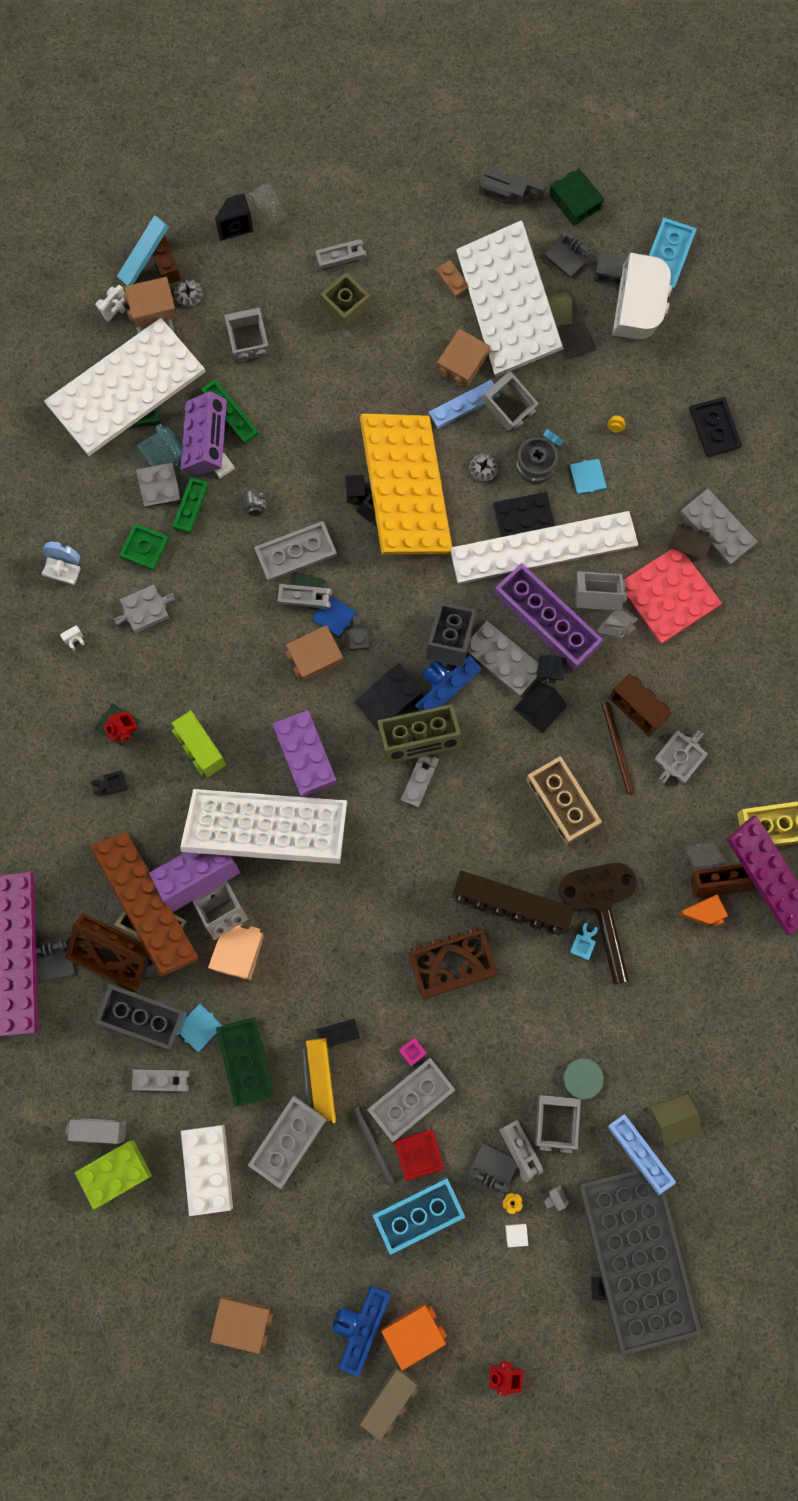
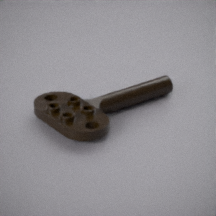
[559,863,637,985]

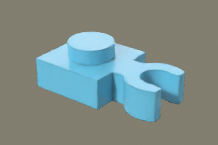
[543,429,564,447]
[570,923,598,960]

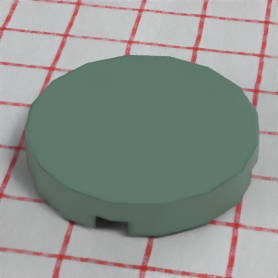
[563,1058,604,1099]

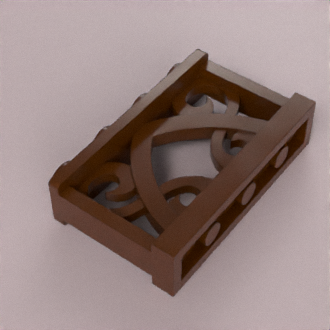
[65,913,150,993]
[408,927,499,1000]

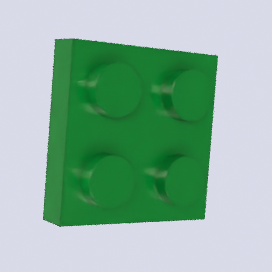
[119,523,169,571]

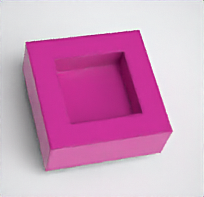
[399,1037,427,1066]

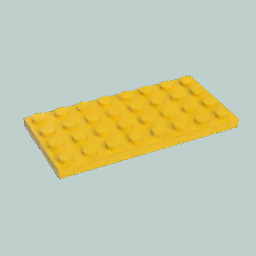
[360,414,452,555]

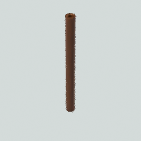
[601,702,634,794]

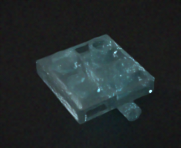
[137,424,183,467]

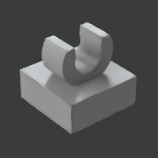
[544,1184,569,1211]

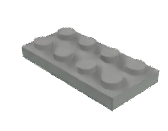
[680,489,758,566]
[254,521,337,582]
[467,621,539,697]
[367,1058,455,1142]
[248,1095,327,1189]

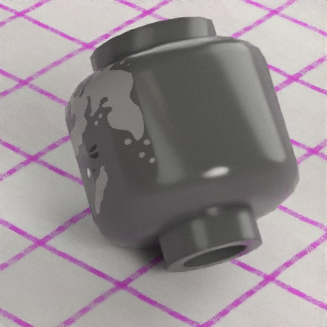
[242,487,267,517]

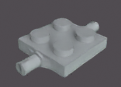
[114,585,175,633]
[653,730,708,784]

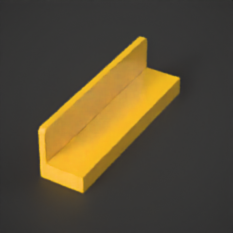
[306,1038,336,1123]

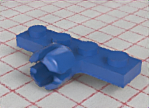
[413,655,482,711]
[332,1285,391,1377]

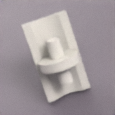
[95,285,126,321]
[42,557,81,585]

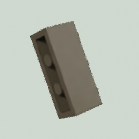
[360,1366,418,1441]

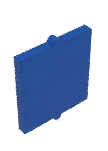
[312,596,356,637]

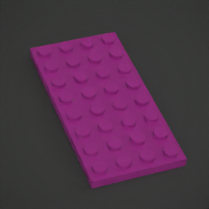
[0,872,38,1036]

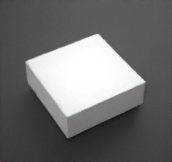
[505,1223,528,1247]

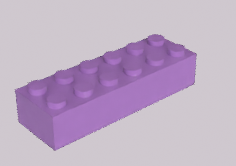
[494,563,603,671]

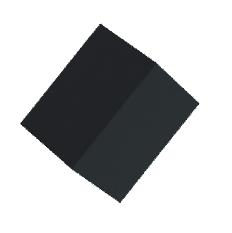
[514,681,567,733]

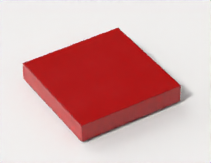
[394,1129,445,1182]

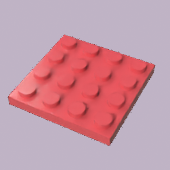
[623,548,722,645]

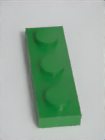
[172,477,209,534]

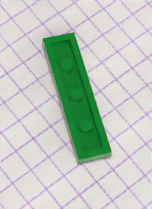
[201,379,259,445]

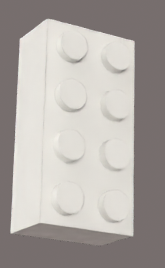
[181,1125,233,1216]

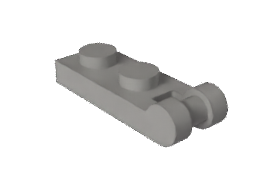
[315,239,368,270]
[277,584,332,610]
[401,756,439,808]
[132,1069,190,1091]
[499,1120,543,1182]

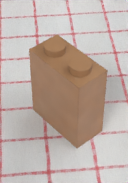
[123,277,177,327]
[436,329,490,387]
[285,625,344,682]
[210,1295,273,1354]

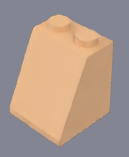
[208,924,264,981]

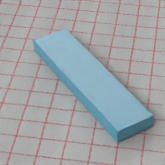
[117,215,169,286]

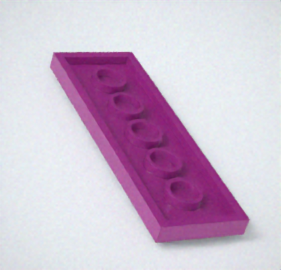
[726,816,798,935]

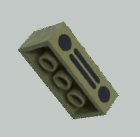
[377,704,462,764]

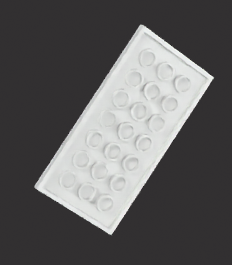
[456,220,564,377]
[44,318,205,456]
[180,789,347,864]

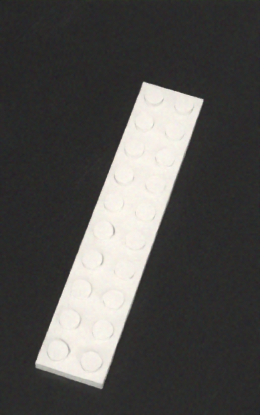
[450,511,638,584]

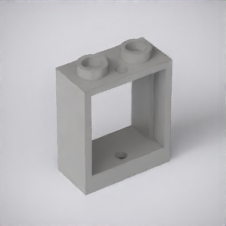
[224,308,270,362]
[479,371,539,431]
[575,571,627,611]
[193,881,248,940]
[535,1095,581,1153]
[65,1118,127,1144]

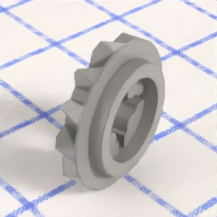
[174,279,203,307]
[469,453,498,482]

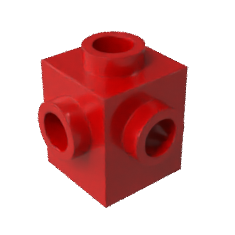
[103,711,138,742]
[489,1361,524,1396]

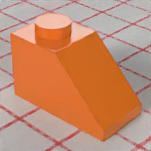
[679,895,728,927]

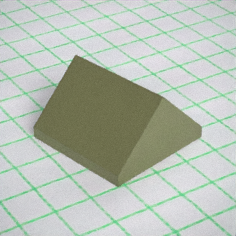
[546,292,573,327]
[650,1094,702,1147]

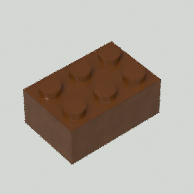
[608,673,671,737]

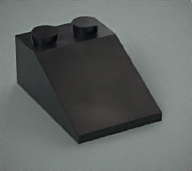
[355,663,423,731]

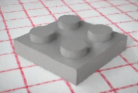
[136,463,181,507]

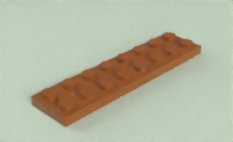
[90,832,198,977]

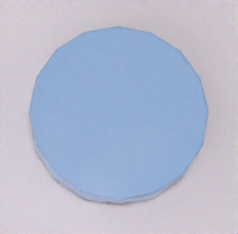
[42,541,80,566]

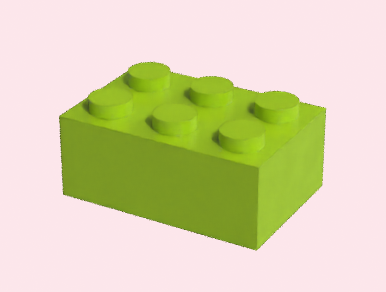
[172,711,227,778]
[75,1140,152,1210]

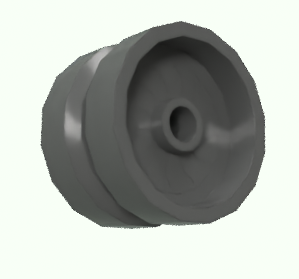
[516,437,558,484]

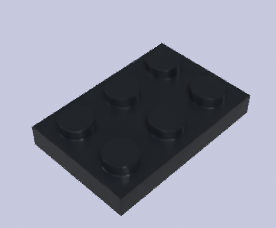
[689,397,742,457]
[493,492,555,537]

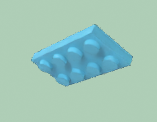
[649,217,697,292]

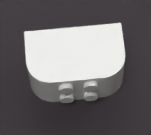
[612,253,672,340]

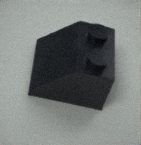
[215,194,254,241]

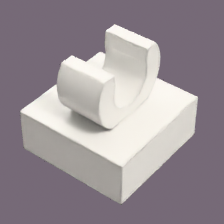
[214,453,235,479]
[60,625,84,650]

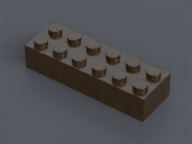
[452,870,575,936]

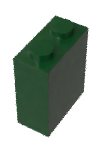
[549,168,604,226]

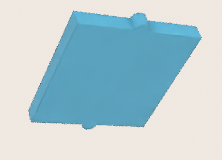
[570,459,607,495]
[180,1004,222,1052]

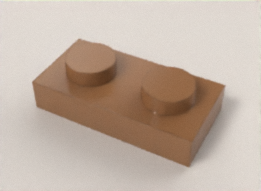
[435,260,469,298]

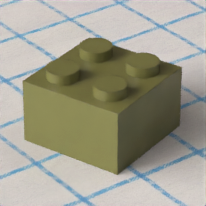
[320,272,371,329]

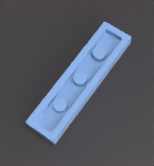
[428,380,500,429]
[608,1114,676,1196]

